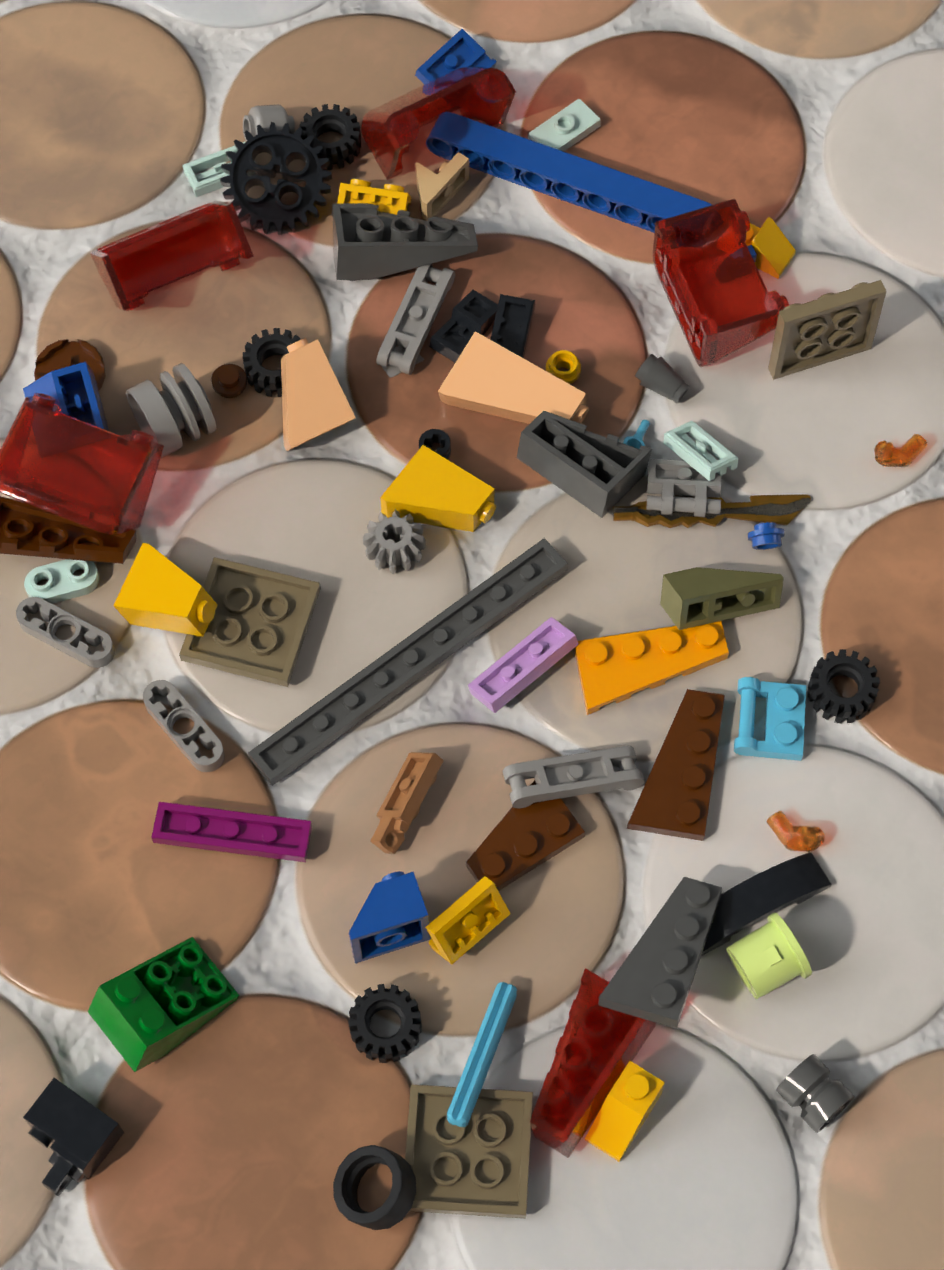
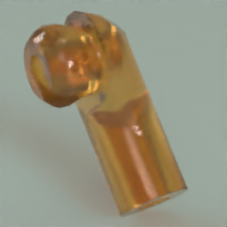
[874,434,927,467]
[766,811,825,852]

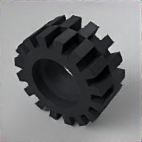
[299,104,361,170]
[243,328,301,397]
[808,649,880,724]
[348,984,422,1063]

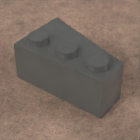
[517,411,652,518]

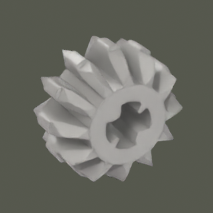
[363,509,426,574]

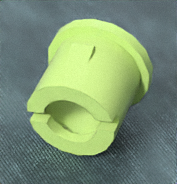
[726,912,812,999]

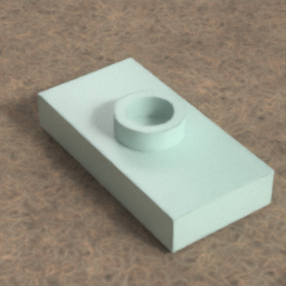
[528,99,601,152]

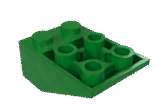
[88,937,240,1072]

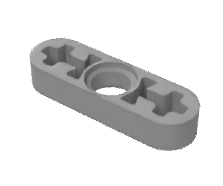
[16,597,115,668]
[143,680,225,772]

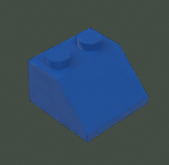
[349,871,430,964]

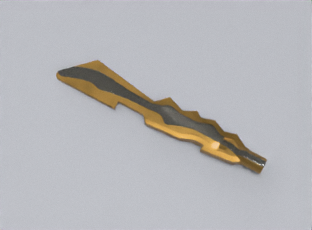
[613,495,811,528]

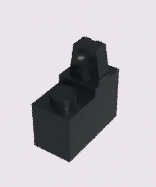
[23,1078,124,1196]

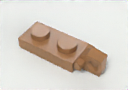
[370,752,444,854]

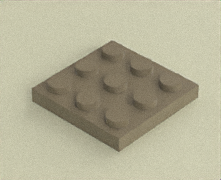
[768,280,887,380]
[179,557,321,687]
[405,1084,533,1219]

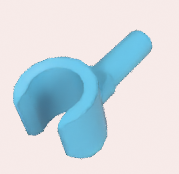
[623,420,650,449]

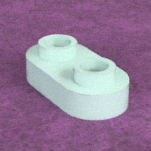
[24,559,99,604]

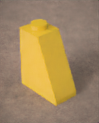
[380,445,496,532]
[113,543,218,637]

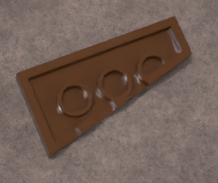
[0,496,136,564]
[627,689,725,841]

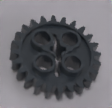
[220,122,332,235]

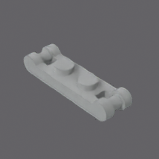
[376,264,455,375]
[503,746,645,808]

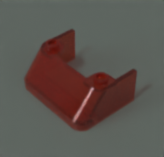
[90,201,254,311]

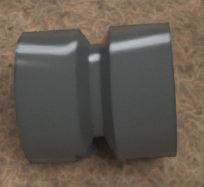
[776,1054,855,1133]

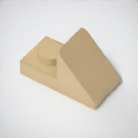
[415,152,470,221]

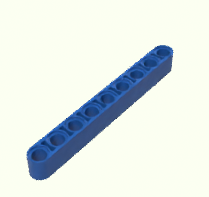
[426,112,719,247]

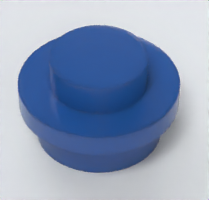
[747,522,785,550]

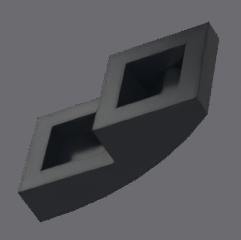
[429,290,498,363]

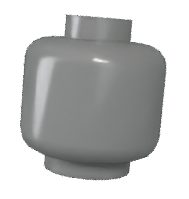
[243,104,295,141]

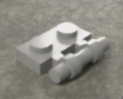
[646,459,721,517]

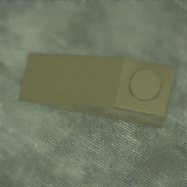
[660,567,784,630]

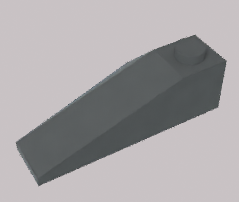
[332,203,478,281]

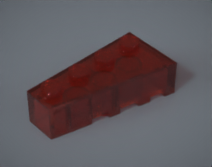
[530,968,656,1158]

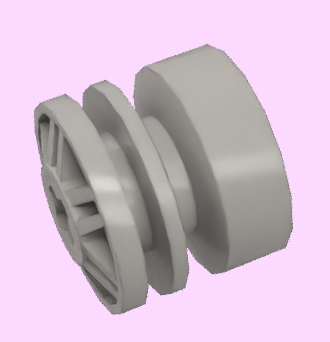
[126,363,217,458]

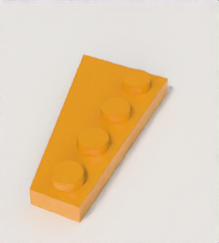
[574,621,729,715]

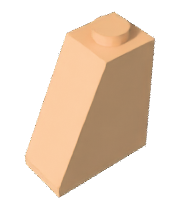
[281,338,356,451]

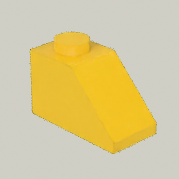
[585,1061,665,1162]

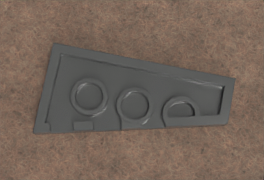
[598,877,722,1029]

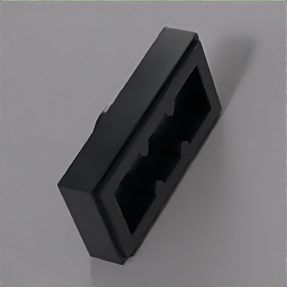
[490,294,536,358]

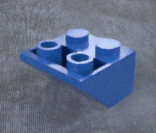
[23,362,111,458]

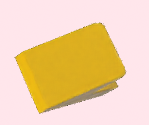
[718,216,796,279]

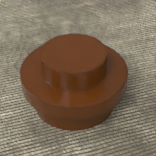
[211,364,247,398]

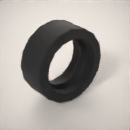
[333,1145,416,1230]

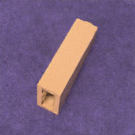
[438,332,589,424]

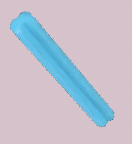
[447,982,517,1127]

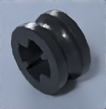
[419,429,451,460]

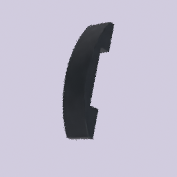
[701,852,832,956]

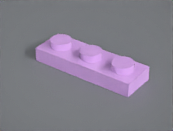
[468,617,578,713]

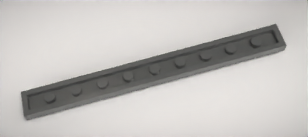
[248,538,568,786]

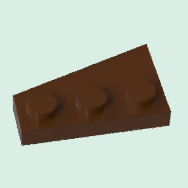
[466,780,585,891]

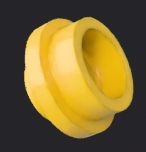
[545,350,581,384]

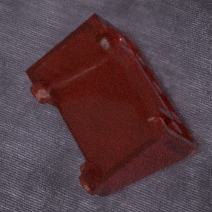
[361,67,516,180]
[653,199,789,367]
[0,393,164,534]

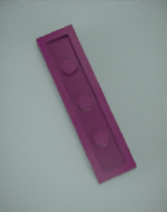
[151,802,312,863]

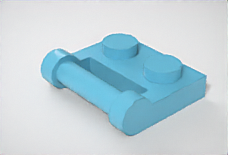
[734,677,806,761]

